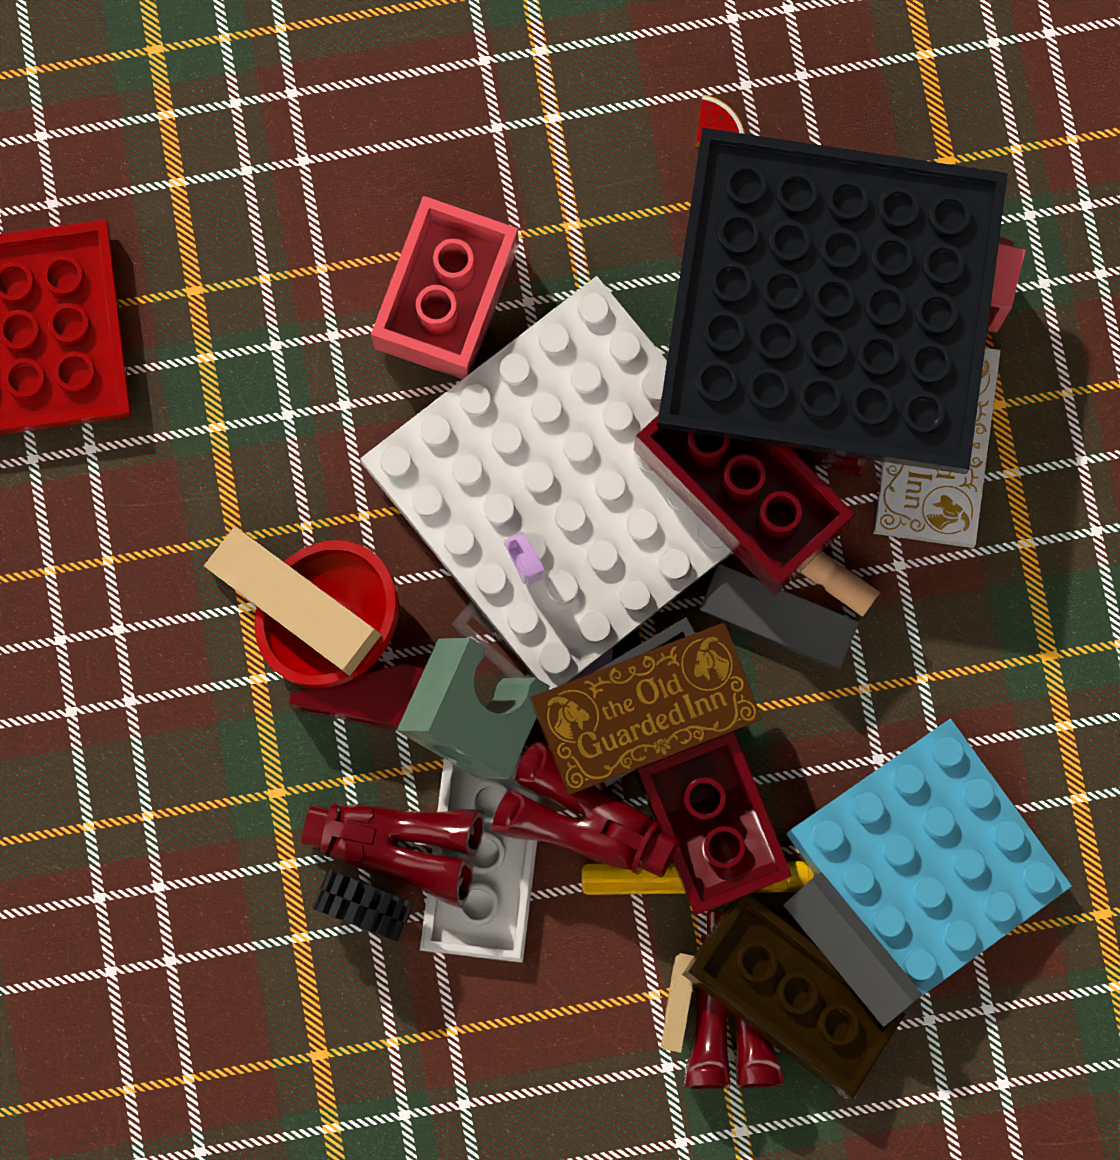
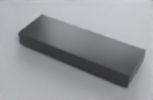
[698,564,859,671]
[784,872,923,1027]

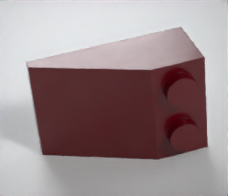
[635,731,792,915]

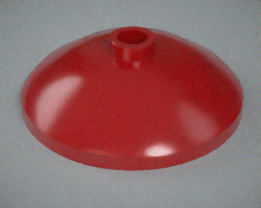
[254,540,400,688]

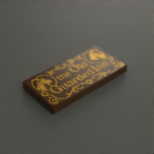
[529,622,762,795]

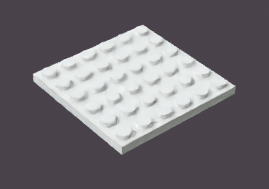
[360,276,733,690]

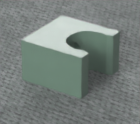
[397,638,550,779]

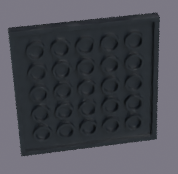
[657,128,1008,474]

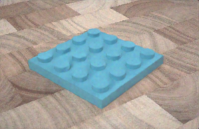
[786,718,1072,999]

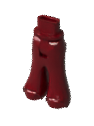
[491,741,679,878]
[301,803,484,909]
[684,911,785,1089]

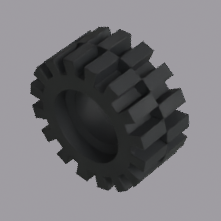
[312,870,414,943]

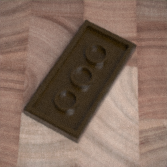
[682,894,906,1100]

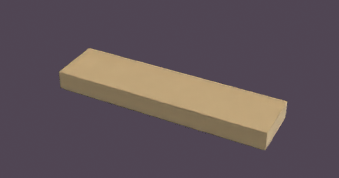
[204,526,381,676]

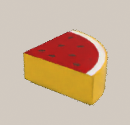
[695,95,745,147]

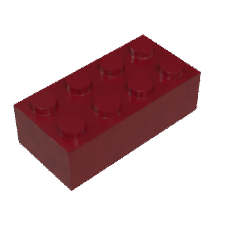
[633,414,855,595]

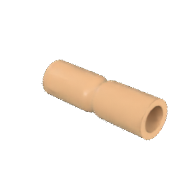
[800,551,880,617]

